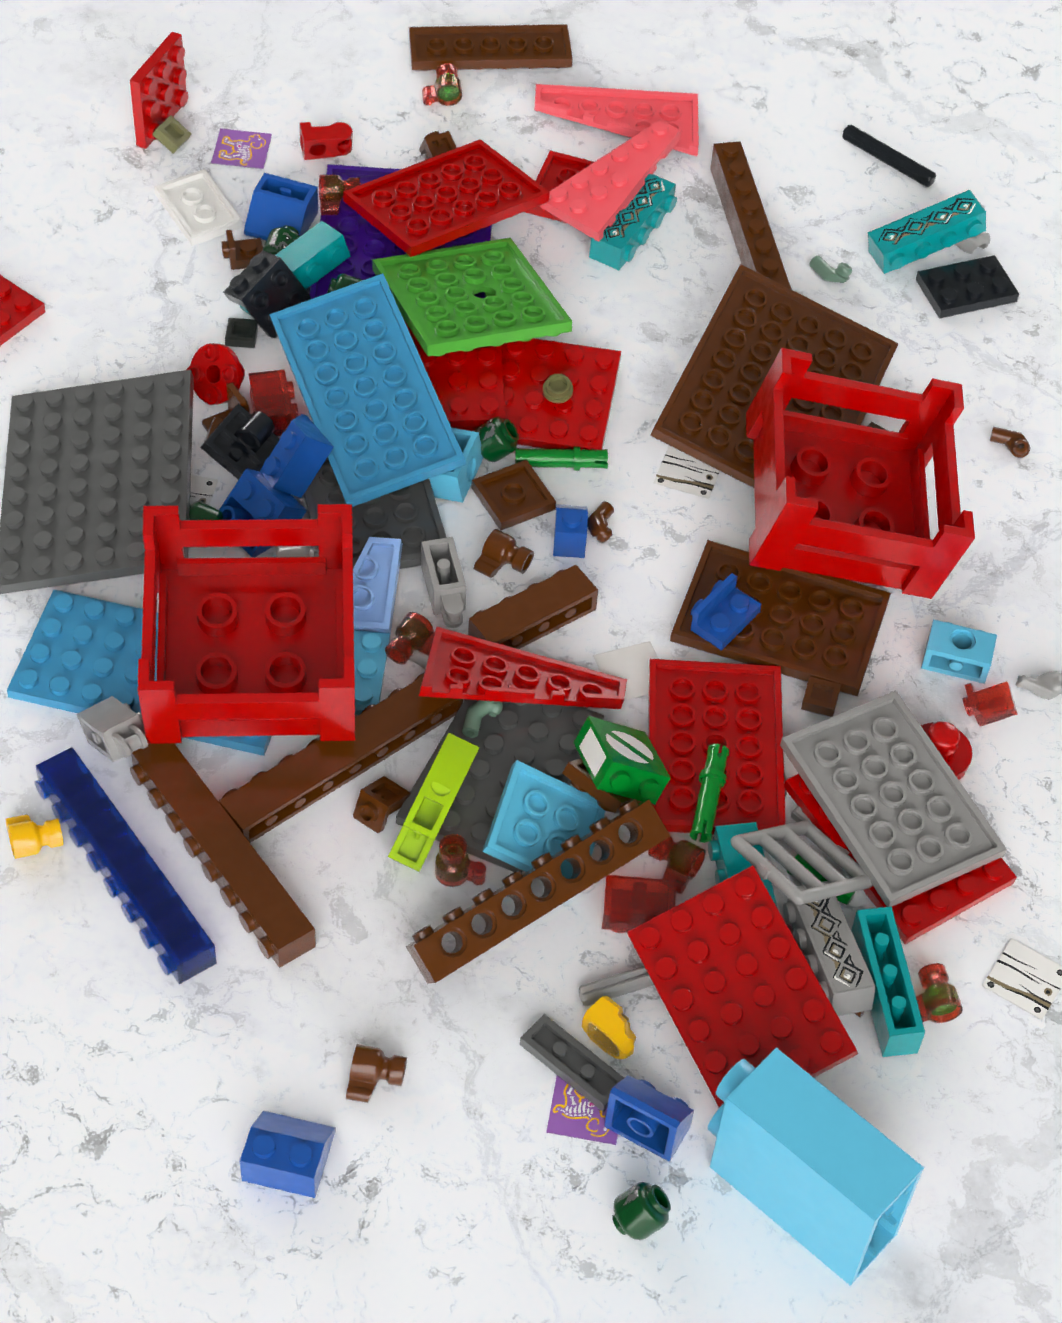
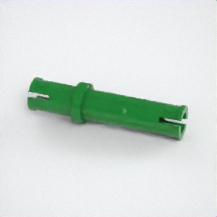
[515,446,608,471]
[689,744,729,843]

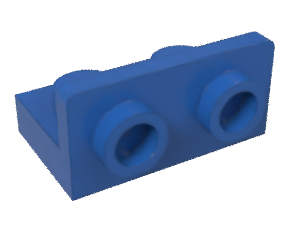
[690,573,762,651]

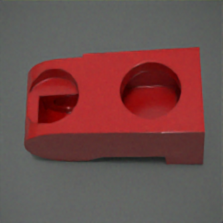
[299,122,353,160]

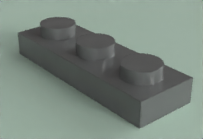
[520,1014,624,1112]

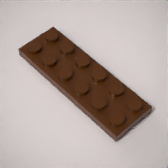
[409,24,572,71]

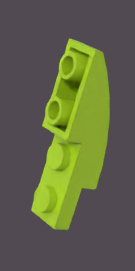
[388,733,480,872]

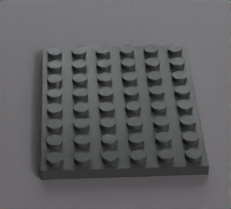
[0,369,194,594]

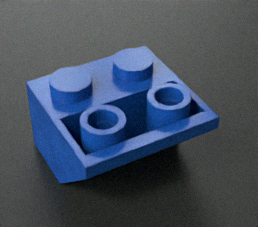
[244,172,318,241]
[219,469,308,557]

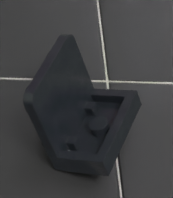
[223,250,311,338]

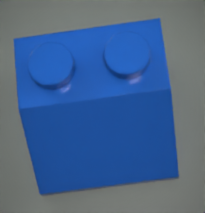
[260,414,334,498]
[604,1075,694,1162]
[240,1111,336,1198]

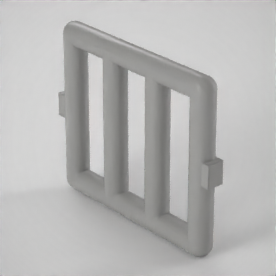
[731,820,873,905]

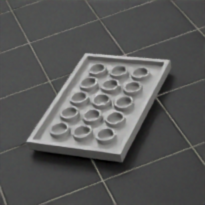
[780,691,1007,907]

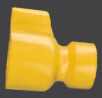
[5,814,63,859]

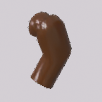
[990,427,1030,458]
[587,501,614,543]

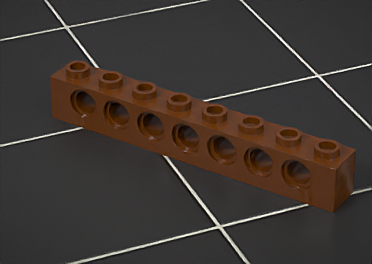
[406,799,670,984]

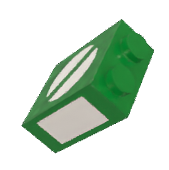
[573,716,671,805]

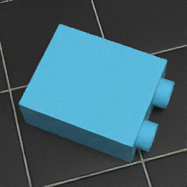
[707,1048,924,1286]

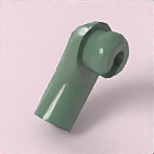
[809,255,852,283]
[462,700,503,738]

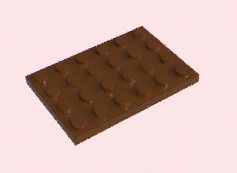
[670,540,891,697]

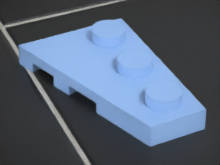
[353,537,403,634]

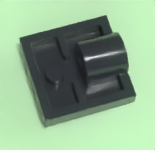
[200,404,280,480]

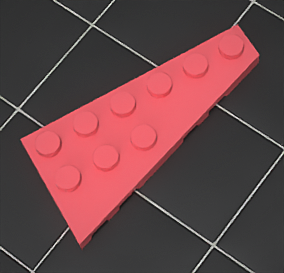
[535,84,699,156]
[540,120,680,242]

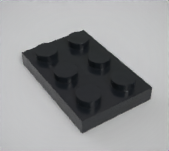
[916,255,1019,319]

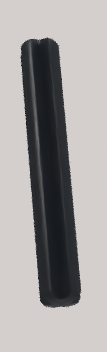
[842,125,936,187]

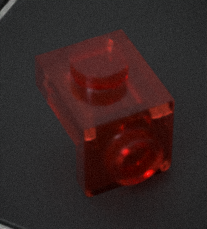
[962,681,1018,727]

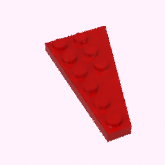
[419,627,627,709]

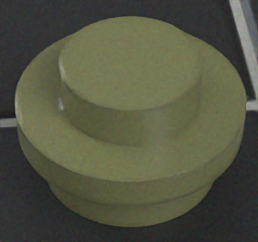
[543,374,573,403]

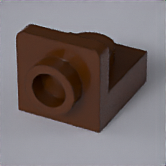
[419,131,457,158]
[221,229,263,270]
[353,776,411,833]

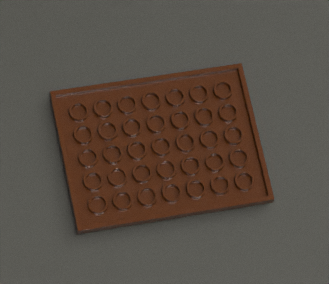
[650,264,899,488]

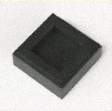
[225,318,259,348]

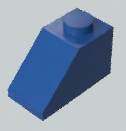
[553,504,588,558]

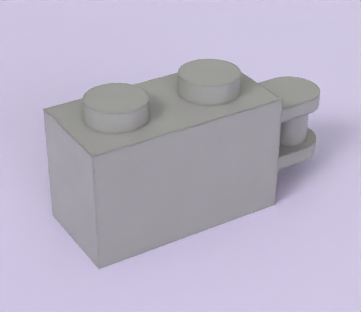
[421,537,466,628]
[76,696,148,762]

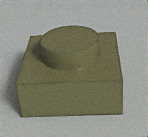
[152,115,192,154]

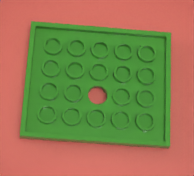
[372,238,572,356]

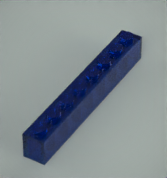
[34,747,217,984]

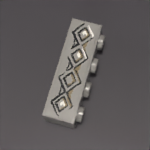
[783,881,876,1016]

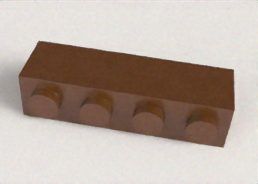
[468,565,598,649]

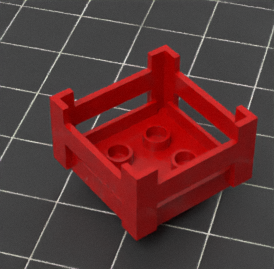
[746,348,975,599]
[138,504,355,744]

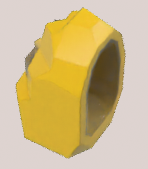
[582,996,636,1060]

